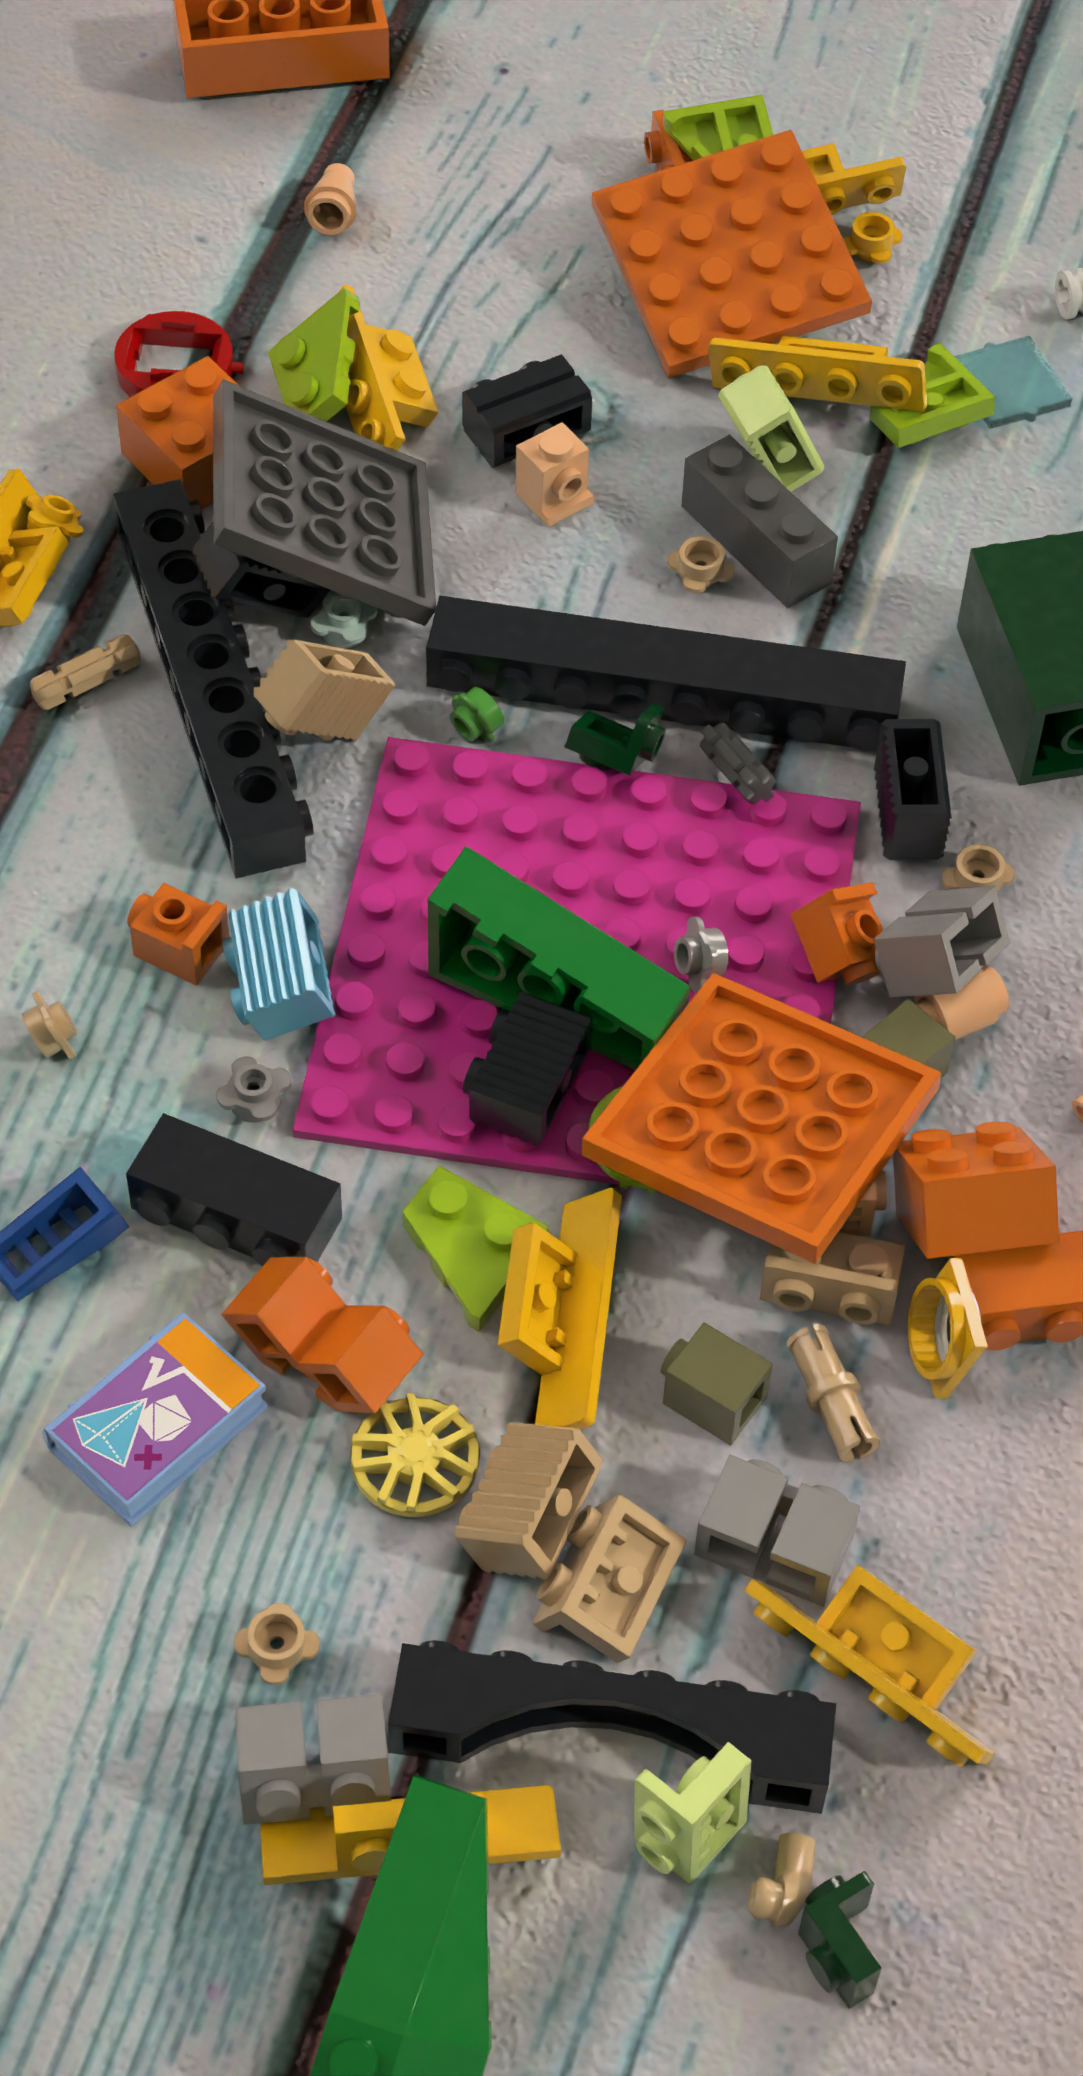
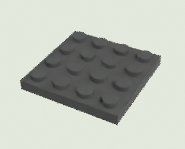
[213,379,436,626]

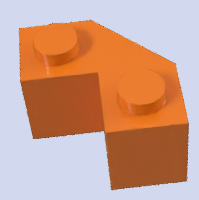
[221,1257,424,1413]

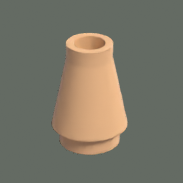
[304,163,356,235]

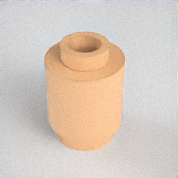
[914,965,1009,1040]

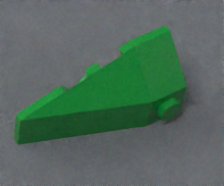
[310,1775,492,2076]

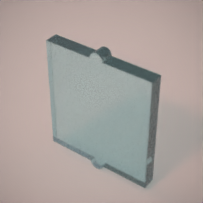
[954,335,1072,429]

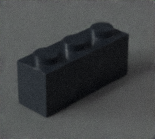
[126,1113,342,1266]

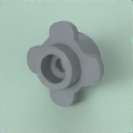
[674,917,728,993]
[216,1056,291,1123]

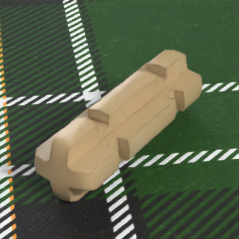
[30,634,141,710]

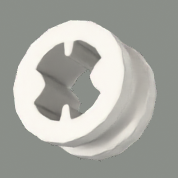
[1055,267,1083,319]

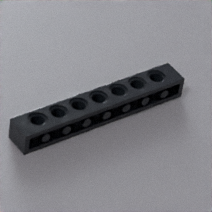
[113,479,314,879]

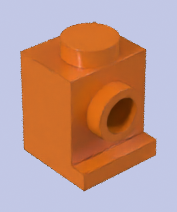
[790,882,883,986]
[127,883,230,986]

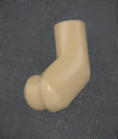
[748,1833,816,1927]

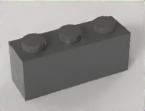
[681,434,838,609]

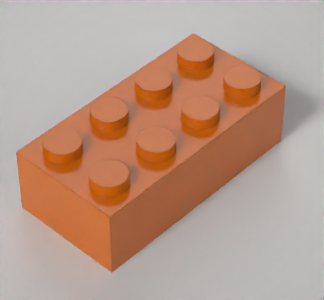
[172,0,390,98]

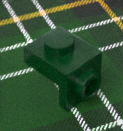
[564,703,666,776]
[798,1871,882,2009]

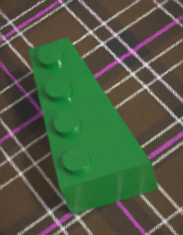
[427,846,690,1070]

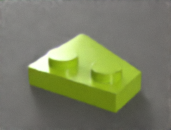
[663,94,773,160]
[267,287,360,422]
[870,343,995,448]
[402,1165,549,1332]

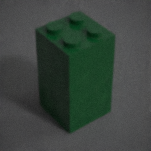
[956,531,1083,786]

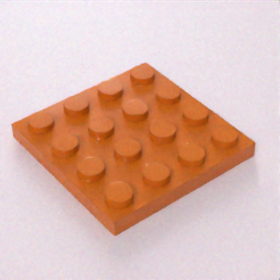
[592,129,872,378]
[582,973,941,1264]

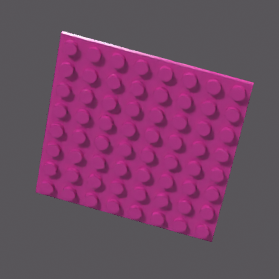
[292,737,861,1191]

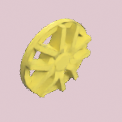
[350,1393,480,1517]

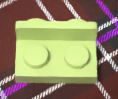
[634,1742,751,1885]

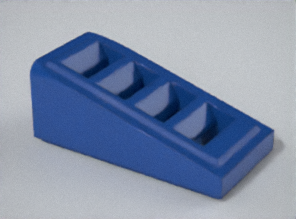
[0,1167,130,1302]

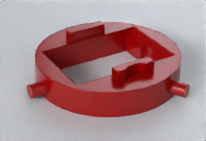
[114,311,244,399]

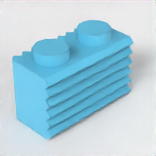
[223,888,335,1041]

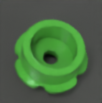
[450,687,504,743]

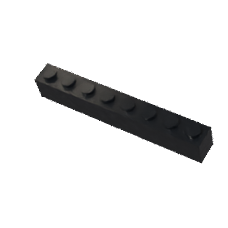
[426,595,906,751]

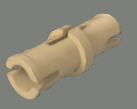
[787,1324,880,1462]

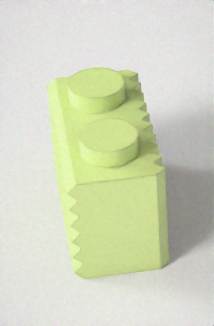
[718,365,825,492]

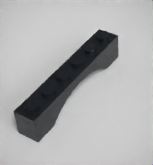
[388,1640,836,1814]

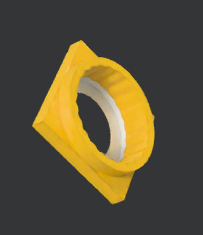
[907,1258,988,1399]

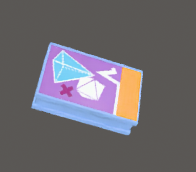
[42,1312,268,1527]

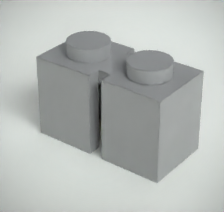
[874,886,1010,998]
[694,1454,861,1607]
[235,1694,391,1825]

